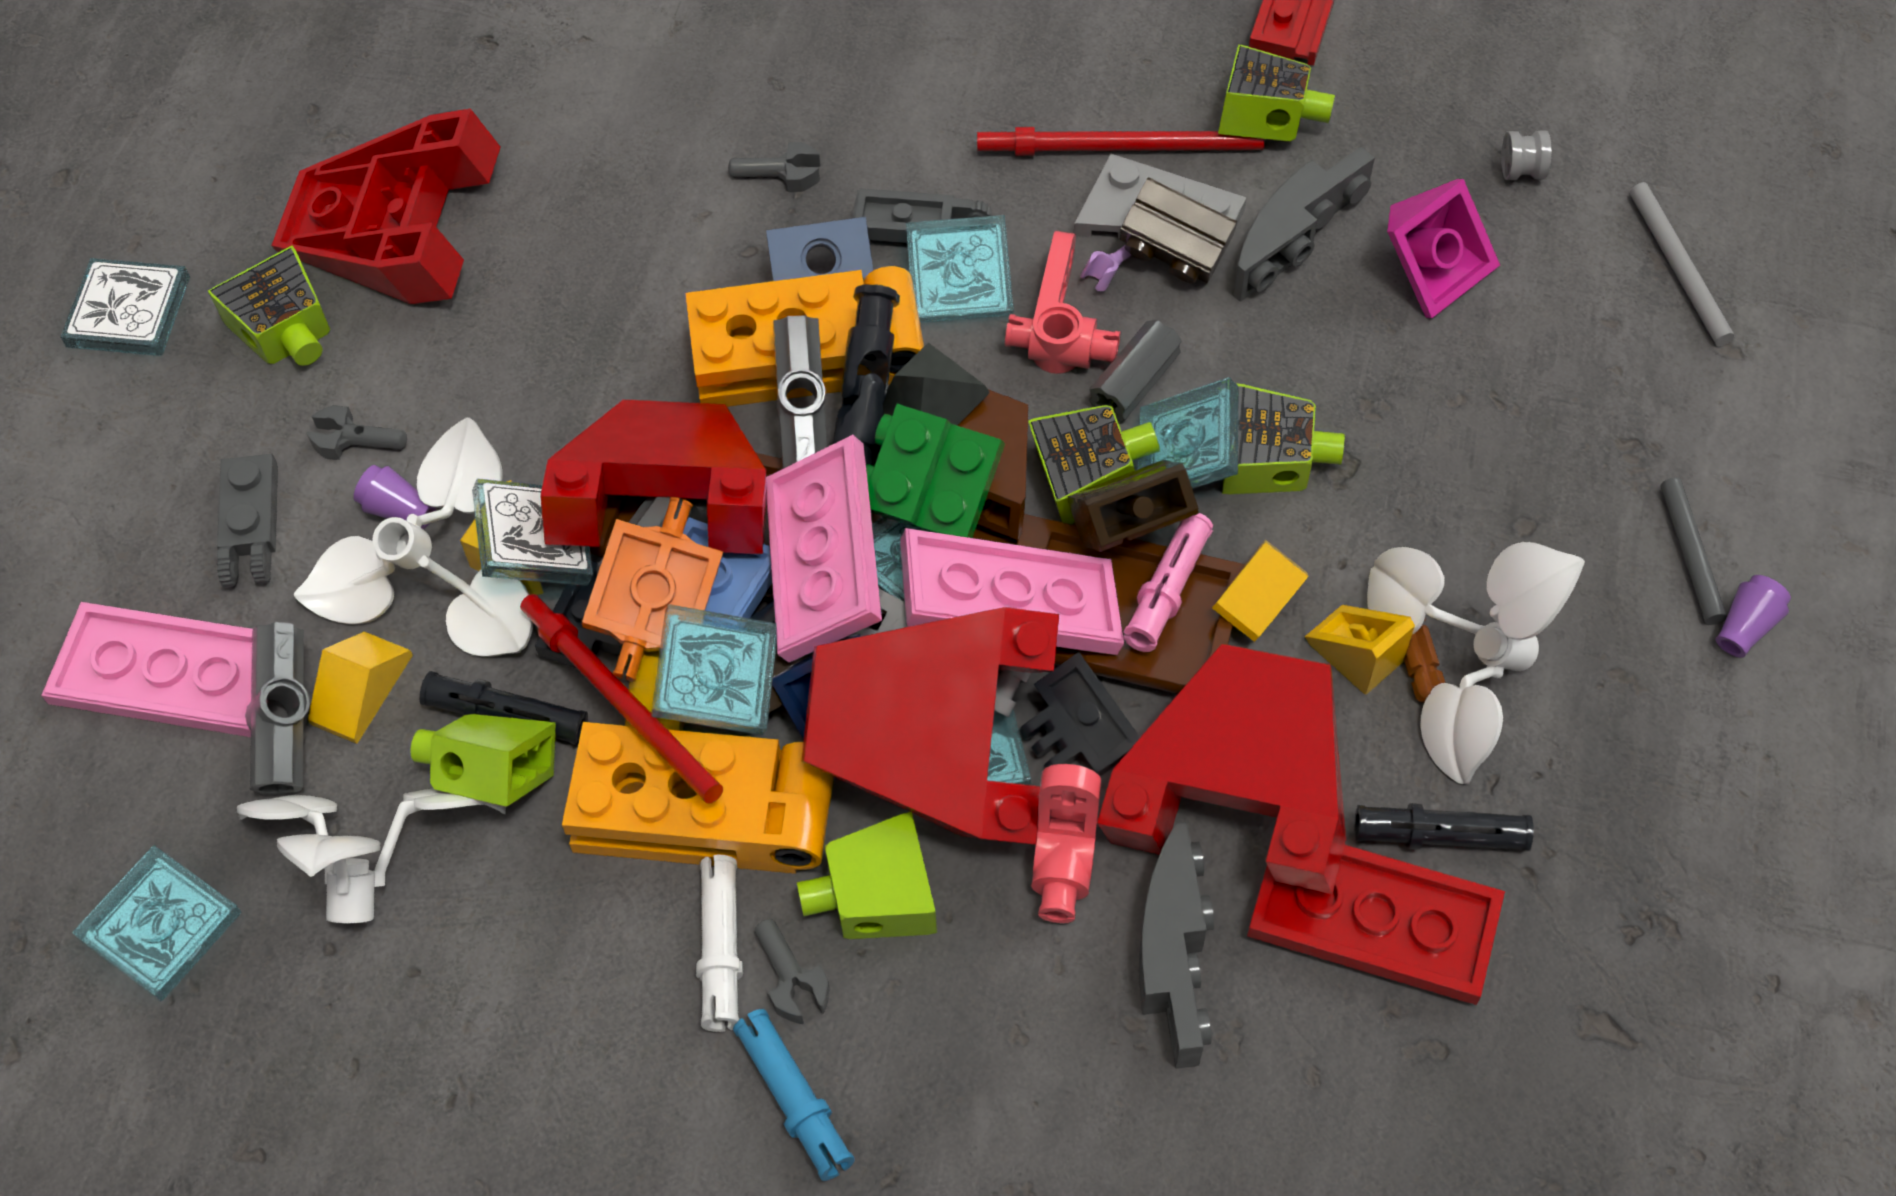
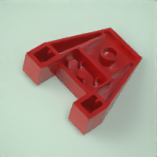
[271,108,501,304]
[540,399,766,554]
[802,607,1060,844]
[1097,644,1346,894]

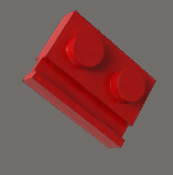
[1249,0,1335,66]

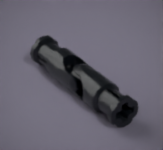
[833,284,900,466]

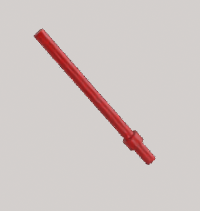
[977,127,1264,156]
[520,594,723,804]

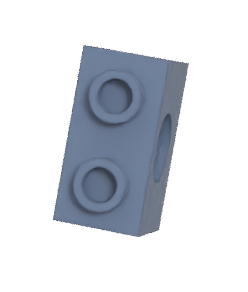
[766,217,873,281]

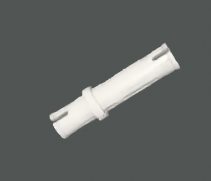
[696,855,743,1032]

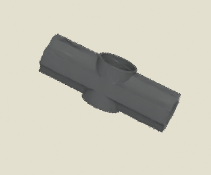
[773,315,827,469]
[245,622,310,796]

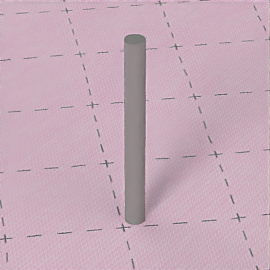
[1629,182,1735,346]

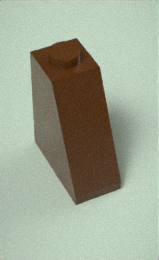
[957,389,1028,540]

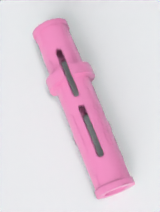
[1123,513,1213,652]

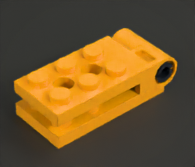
[685,266,924,407]
[562,722,834,874]

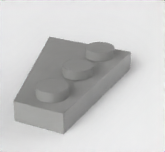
[1074,154,1247,238]

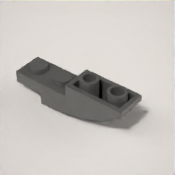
[1233,147,1375,302]
[1139,822,1214,1069]

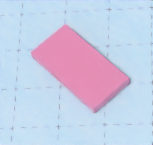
[766,435,882,662]
[900,528,1124,655]
[41,602,268,737]

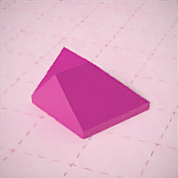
[1387,179,1500,318]

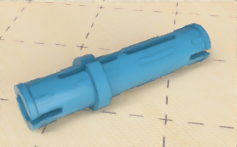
[733,1009,855,1181]

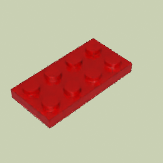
[1247,845,1505,1005]

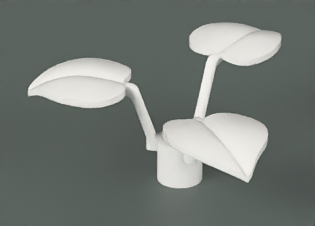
[294,417,534,657]
[1367,542,1585,785]
[237,788,506,923]

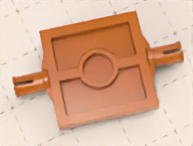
[582,497,723,682]

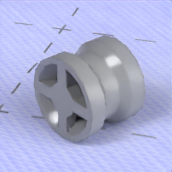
[1501,130,1552,180]

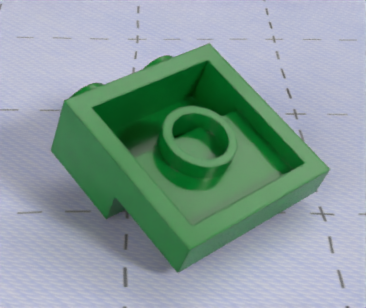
[866,404,1005,538]

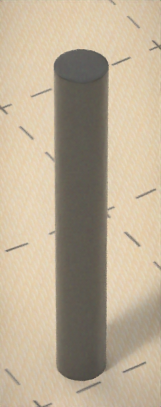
[1660,477,1727,625]

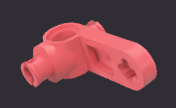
[1005,231,1121,374]
[1031,764,1101,923]

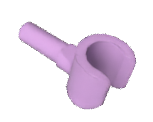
[1080,245,1131,291]

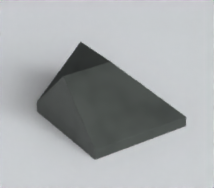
[874,342,990,456]

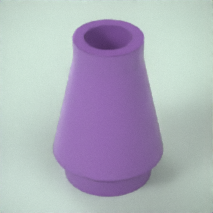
[353,465,437,530]
[1716,575,1791,658]

